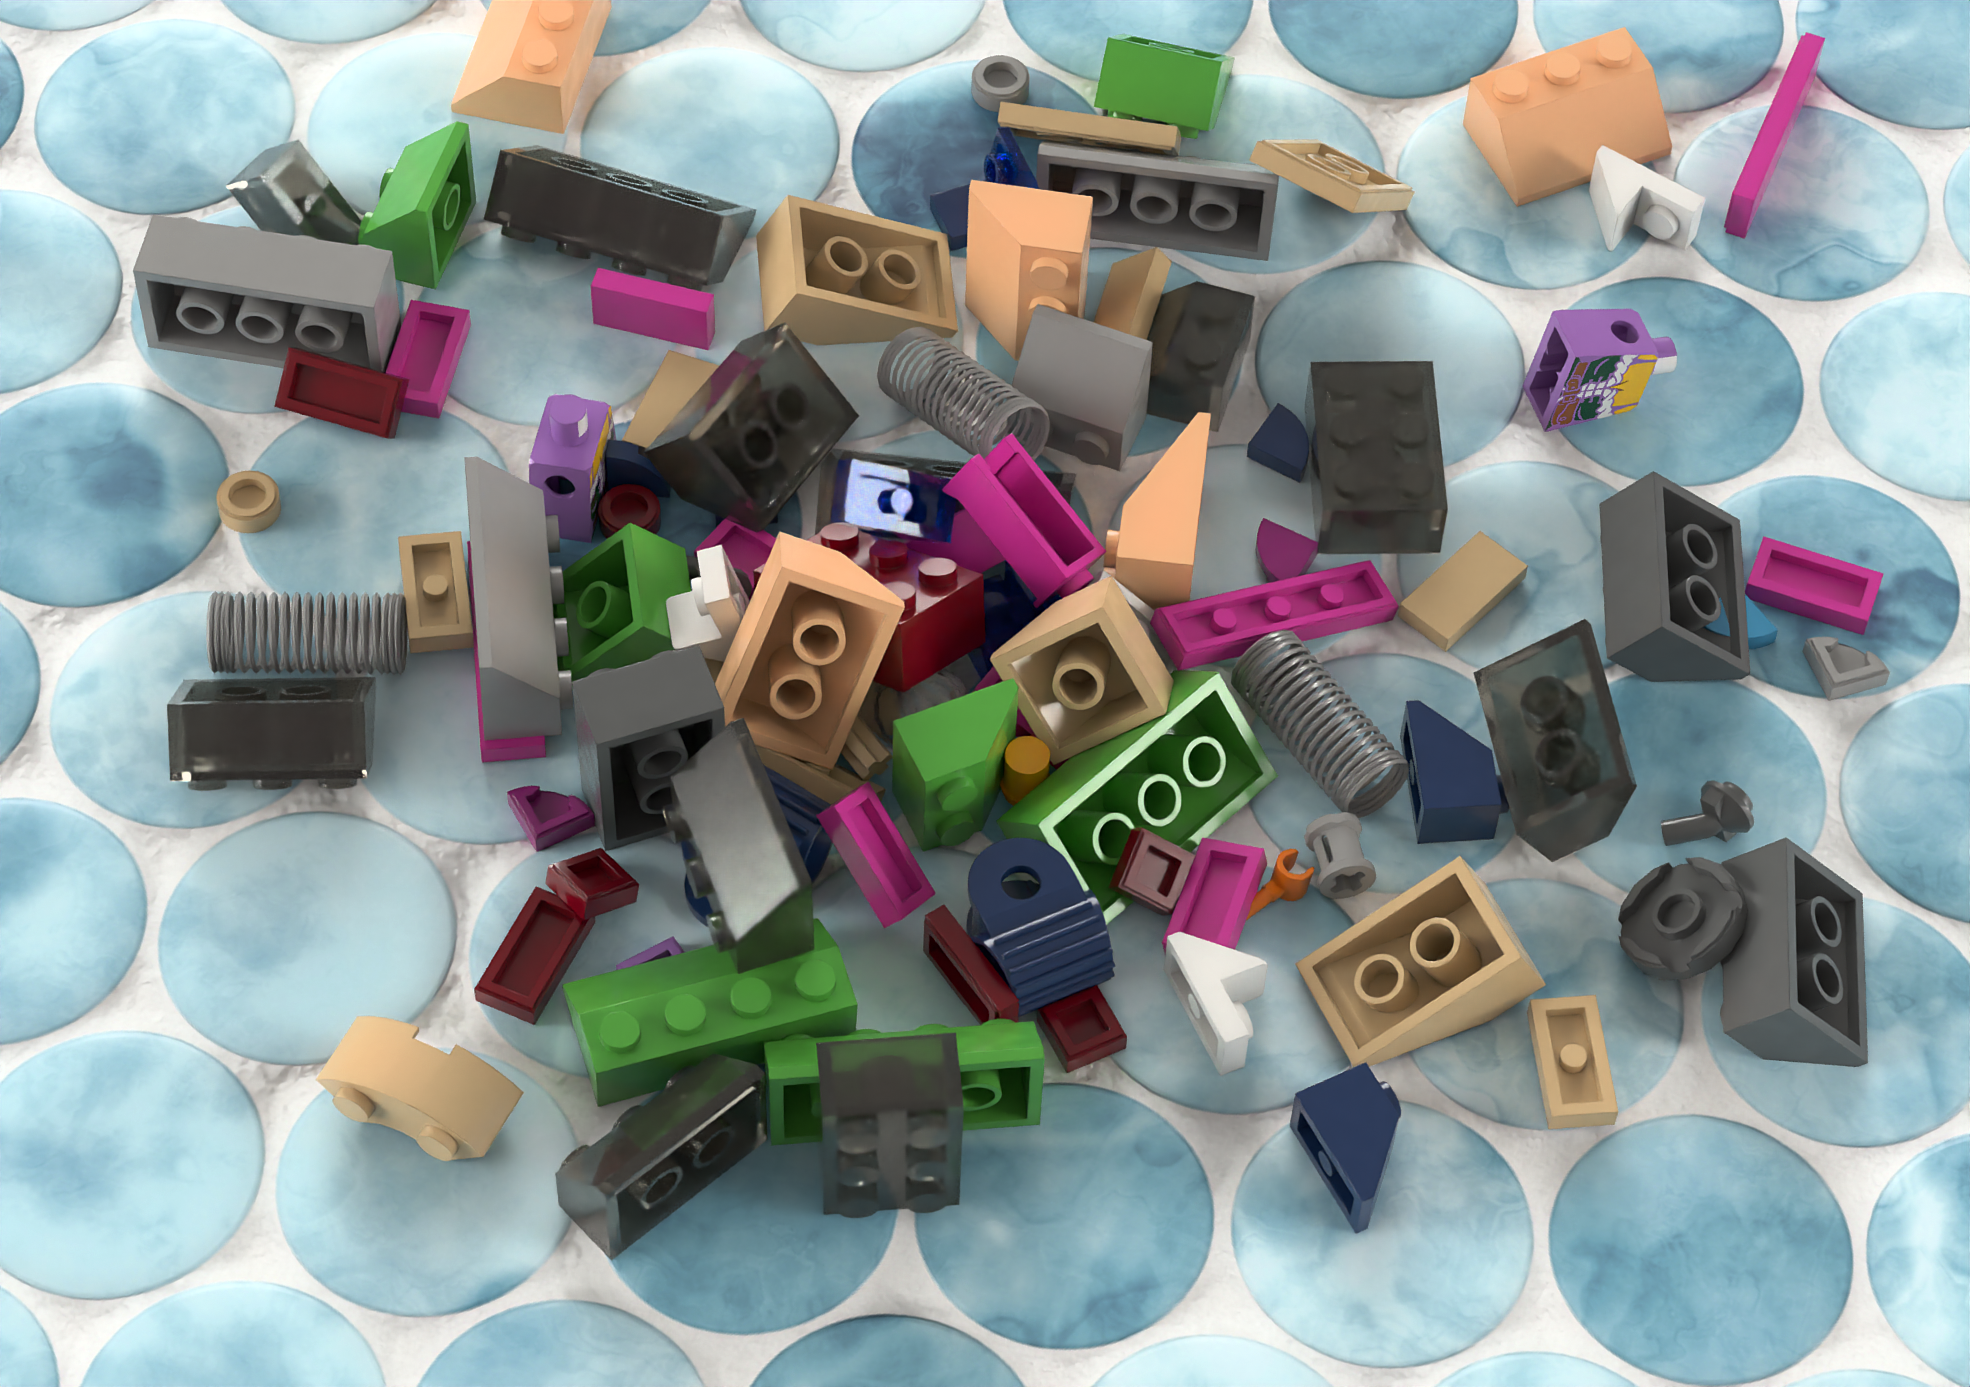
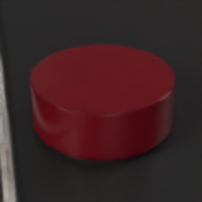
[598,484,661,539]

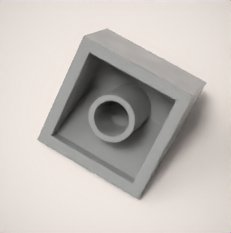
[1007,304,1153,471]

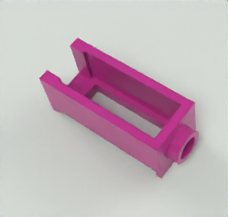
[942,433,1107,608]

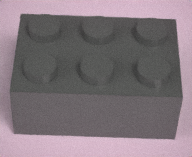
[572,645,727,851]

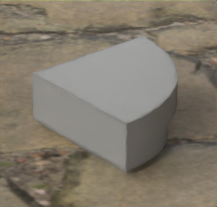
[1802,637,1890,701]

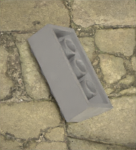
[1036,139,1279,261]
[464,457,573,740]

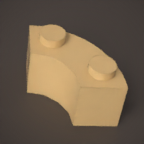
[316,1016,524,1161]

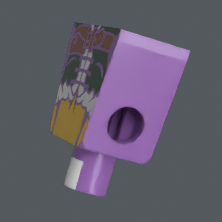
[1523,309,1677,432]
[529,394,616,543]

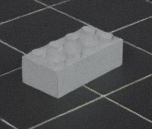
[133,214,402,372]

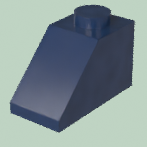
[1400,700,1510,844]
[1290,1062,1401,1234]

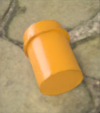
[1000,736,1050,806]

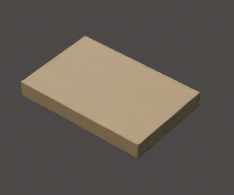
[998,102,1181,156]
[1249,139,1415,213]

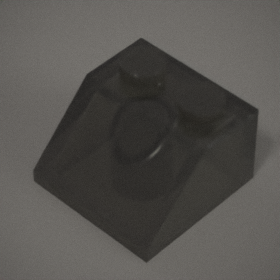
[1147,281,1255,432]

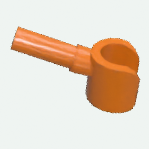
[1246,849,1315,921]

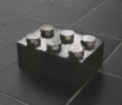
[1304,361,1448,554]
[816,1033,964,1218]

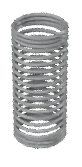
[877,327,1050,461]
[206,591,407,675]
[1231,630,1410,818]

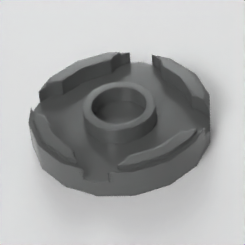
[1618,857,1748,981]

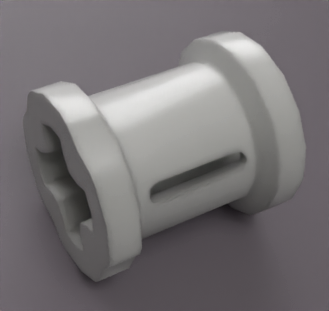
[1304,812,1376,899]

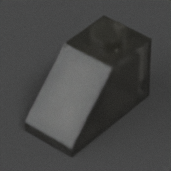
[226,140,362,245]

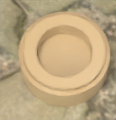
[216,470,281,533]

